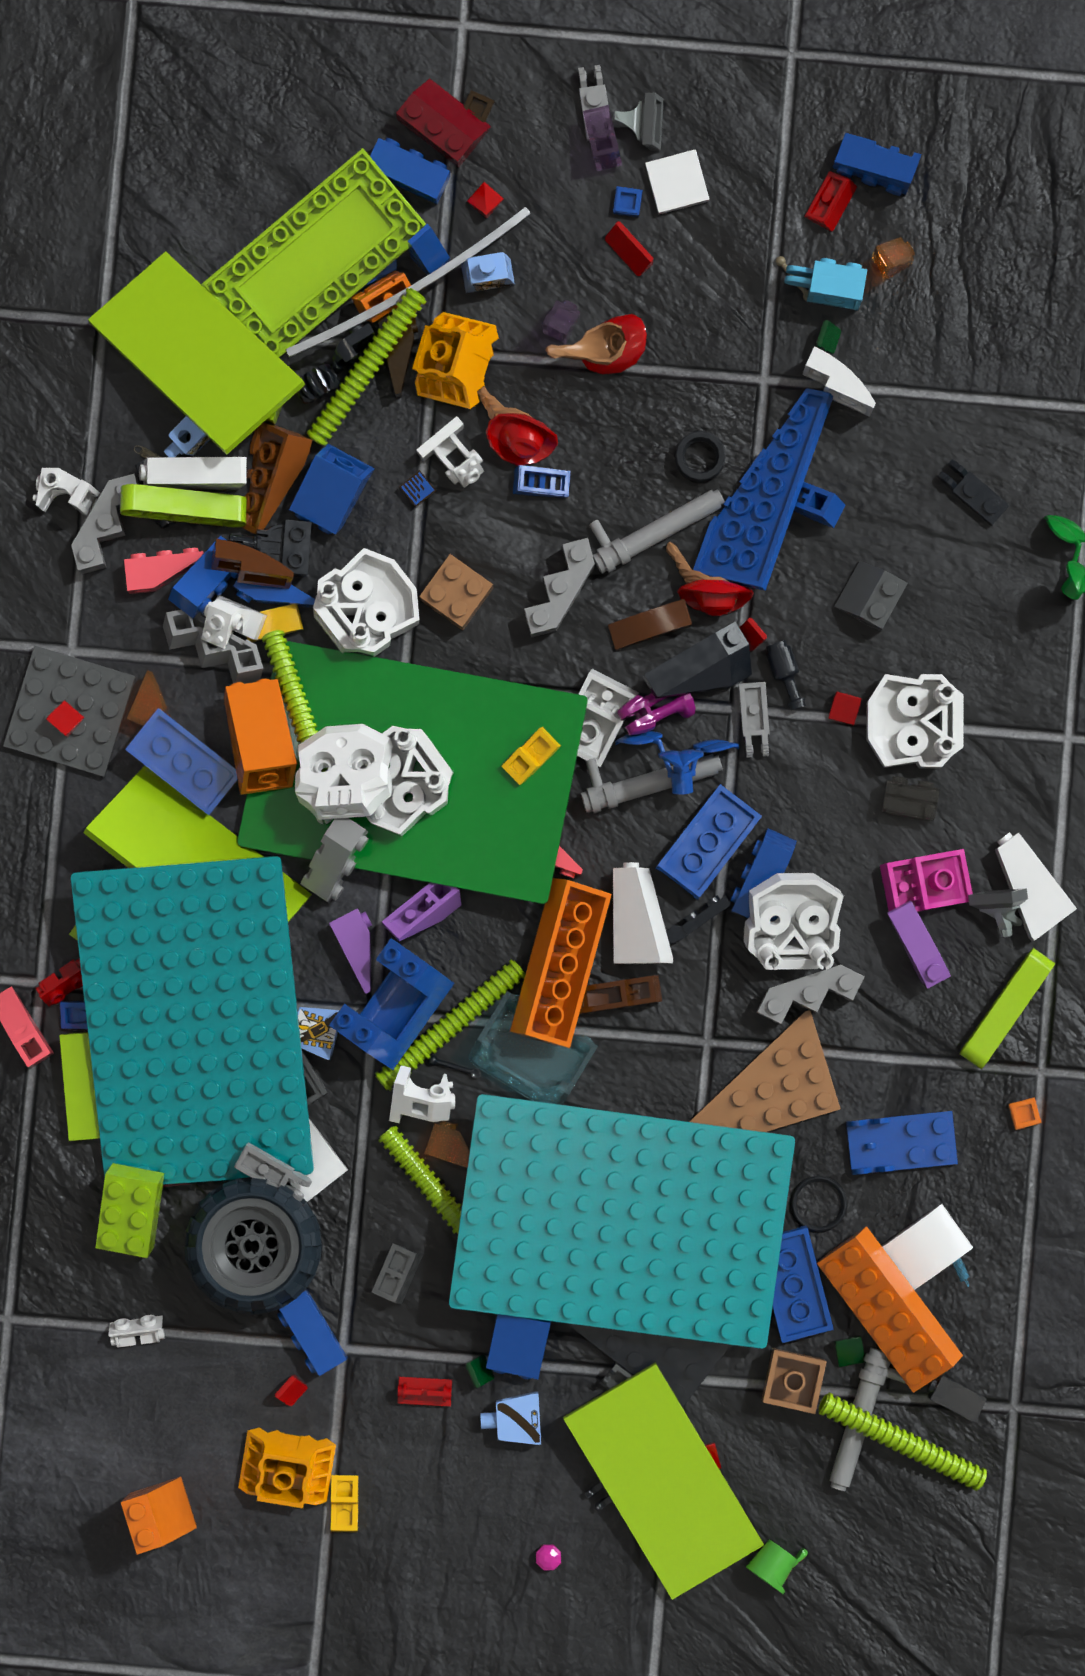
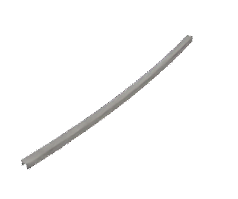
[285,208,530,357]

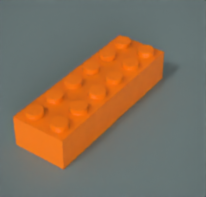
[510,878,612,1048]
[817,1226,963,1393]

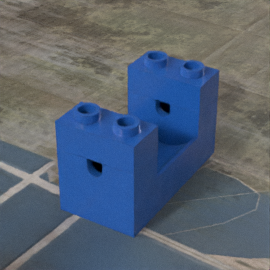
[329,938,455,1070]

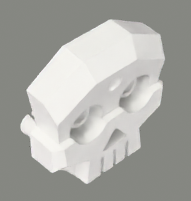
[313,548,419,657]
[866,674,963,768]
[295,724,393,824]
[360,726,454,836]
[744,873,844,970]

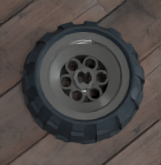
[184,1177,322,1315]

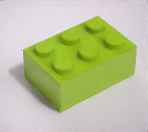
[95,1163,164,1258]

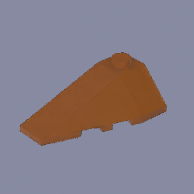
[242,422,313,534]

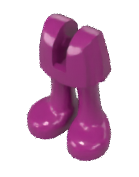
[617,693,696,735]

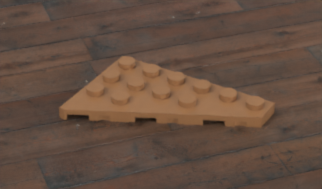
[689,1010,841,1132]

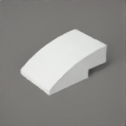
[802,346,876,417]
[577,669,639,767]
[288,1119,348,1202]
[881,1204,973,1290]

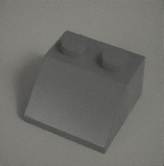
[834,561,908,632]

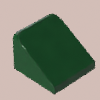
[815,320,841,354]
[834,1336,865,1367]
[466,1355,494,1388]

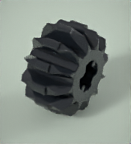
[297,364,340,404]

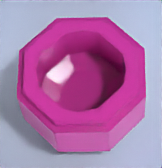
[536,1544,561,1570]

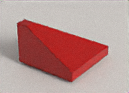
[467,182,504,219]

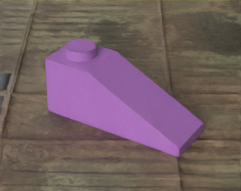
[382,883,461,941]
[887,900,951,989]
[329,908,372,995]

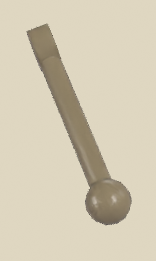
[775,256,809,301]

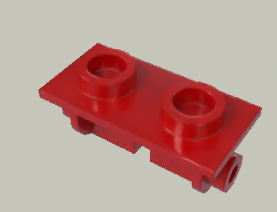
[36,958,83,1007]
[398,1377,452,1406]

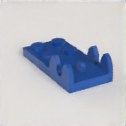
[125,708,237,815]
[656,784,762,900]
[846,1111,958,1175]
[772,1225,834,1343]

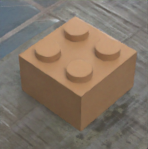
[419,554,494,630]
[761,1348,827,1414]

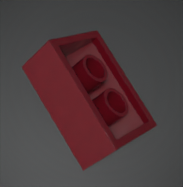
[396,78,491,168]

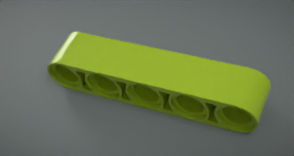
[120,484,247,527]
[959,948,1055,1069]

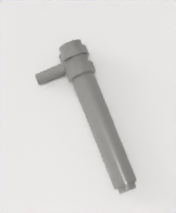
[589,489,725,573]
[581,754,723,813]
[829,1347,905,1491]

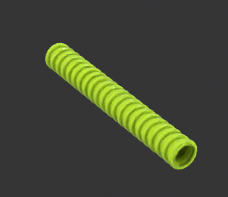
[307,288,427,446]
[262,630,328,772]
[375,959,526,1091]
[378,1126,462,1238]
[819,1392,987,1491]

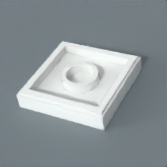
[645,149,709,215]

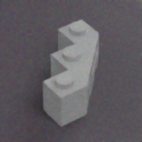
[71,474,139,574]
[524,538,595,637]
[163,610,263,684]
[300,818,369,903]
[756,965,865,1024]

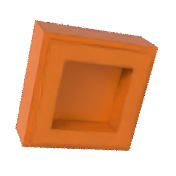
[1008,1097,1041,1130]

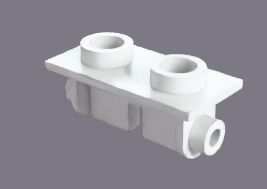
[108,1315,165,1348]

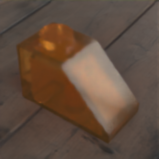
[872,237,915,280]
[127,670,171,726]
[424,1121,470,1168]

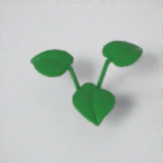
[1043,515,1085,600]

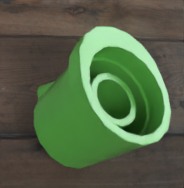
[746,1539,808,1594]

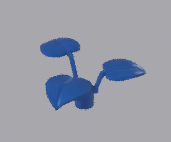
[615,731,739,794]

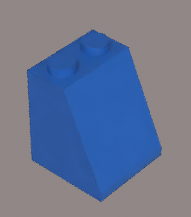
[289,444,375,535]
[486,1314,551,1380]

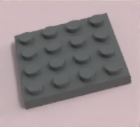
[3,645,136,777]

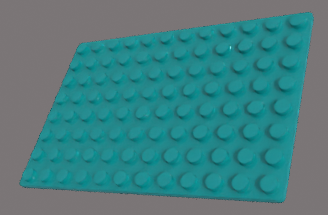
[71,856,314,1184]
[449,1094,795,1349]

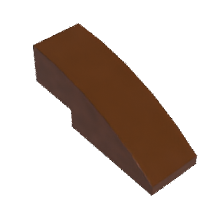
[211,539,294,589]
[608,599,692,650]
[579,975,662,1014]

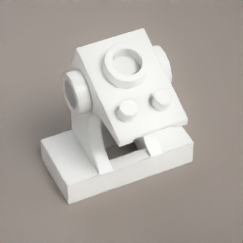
[417,416,484,488]
[33,468,101,517]
[201,596,267,649]
[389,1065,455,1123]

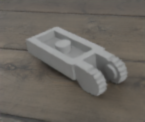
[578,65,613,141]
[739,682,770,758]
[234,1142,312,1201]

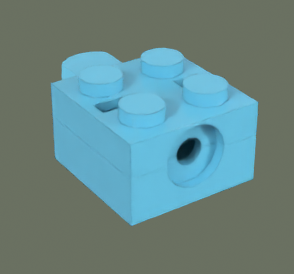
[784,258,867,310]

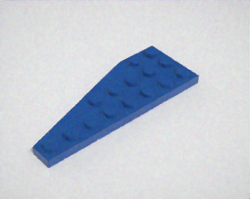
[693,388,833,591]

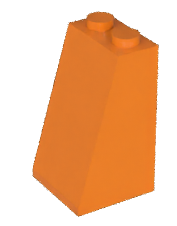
[224,679,297,795]
[121,1477,197,1555]

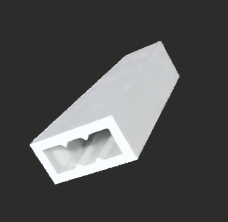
[139,457,246,491]
[995,832,1077,942]
[613,862,673,964]

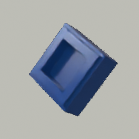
[613,186,643,217]

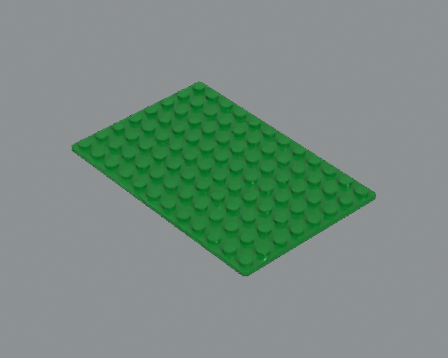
[237,641,588,904]

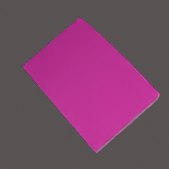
[880,849,973,912]

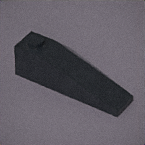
[642,622,752,699]

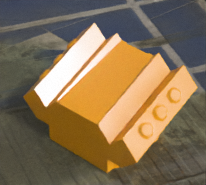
[412,312,499,409]
[238,1427,336,1508]

